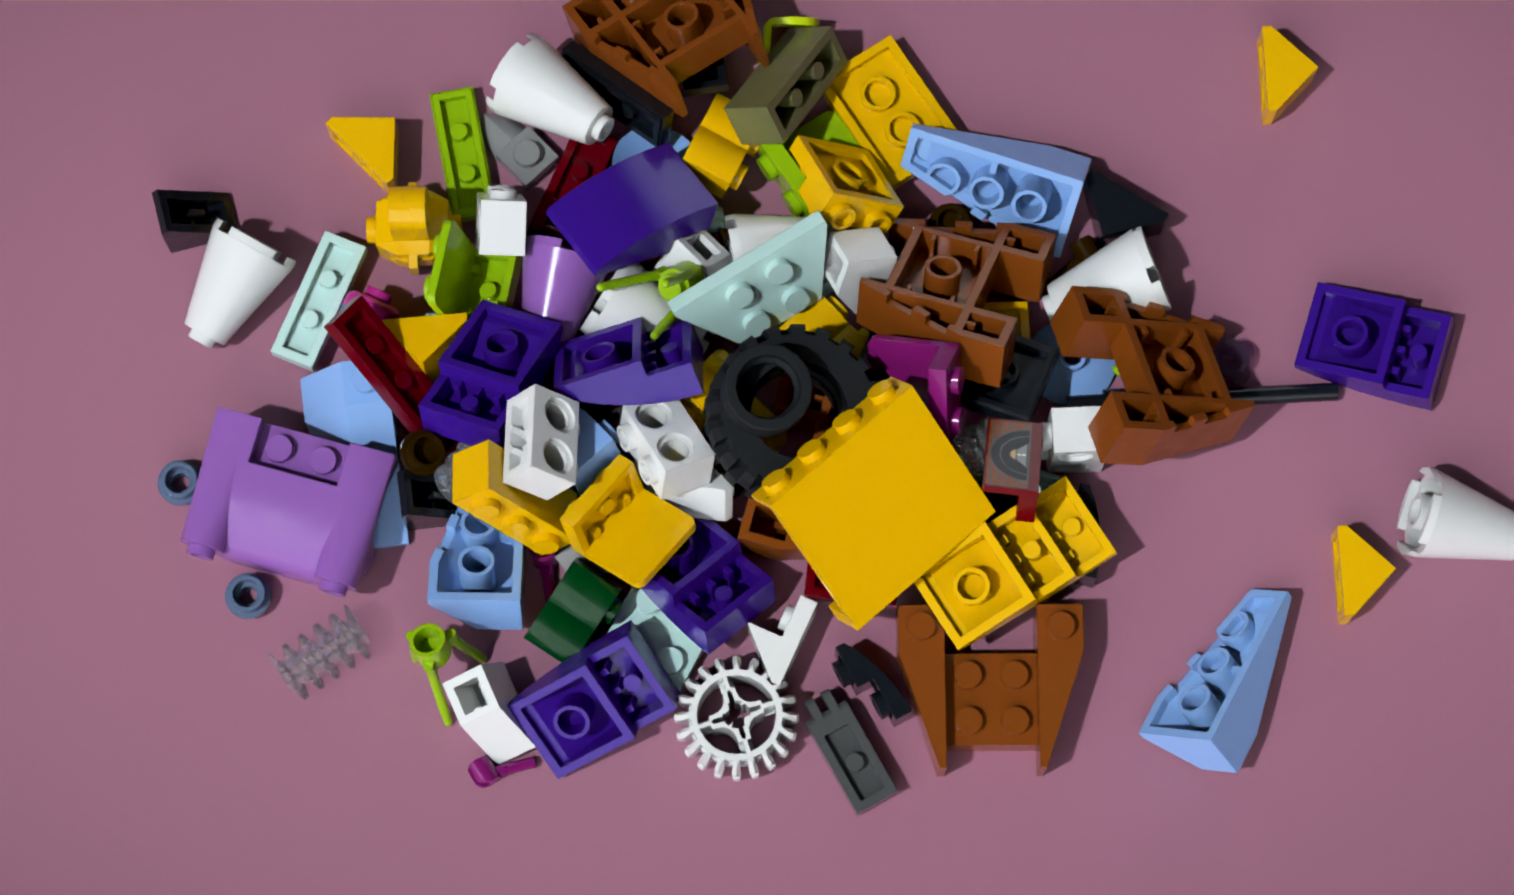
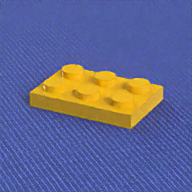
[822,35,957,190]

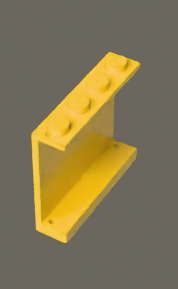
[751,377,996,631]

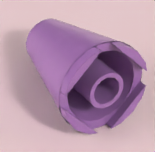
[521,235,609,365]

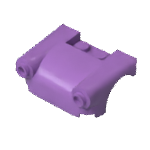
[180,406,398,597]

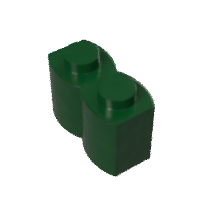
[524,558,624,662]

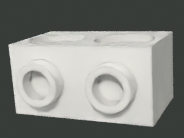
[475,185,527,256]
[502,384,580,500]
[617,400,715,500]
[1041,406,1104,474]

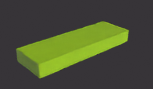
[429,86,492,223]

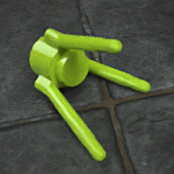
[596,260,704,340]
[406,623,487,726]

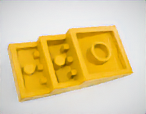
[914,476,1117,651]

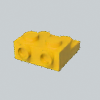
[789,135,904,234]

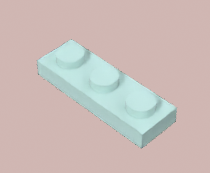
[271,231,368,372]

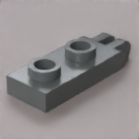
[804,689,898,816]

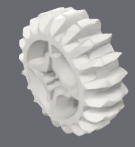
[674,656,799,781]

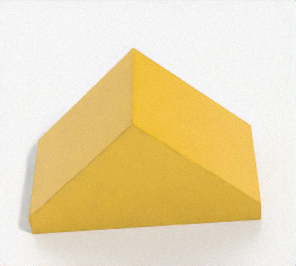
[1257,26,1318,125]
[325,117,399,194]
[382,312,468,383]
[1331,525,1396,625]

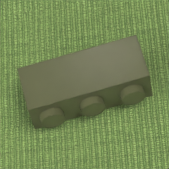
[724,26,848,145]

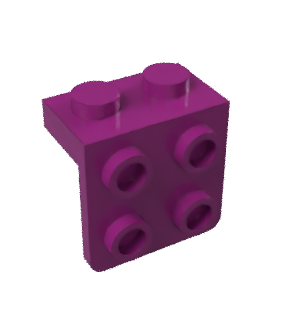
[868,334,966,444]

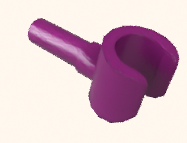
[529,548,558,602]
[468,755,536,788]

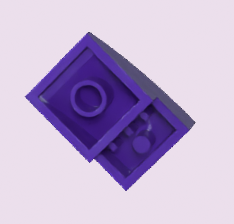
[546,142,719,277]
[1294,282,1455,411]
[418,300,563,448]
[553,317,704,405]
[641,518,776,655]
[508,620,681,779]

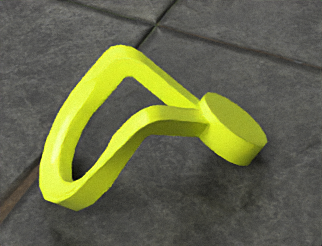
[759,16,820,64]

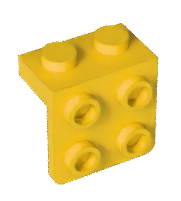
[560,454,696,588]

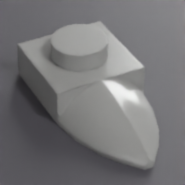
[481,113,559,191]

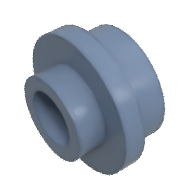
[158,460,200,506]
[225,573,272,619]

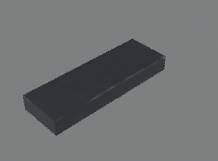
[562,41,674,147]

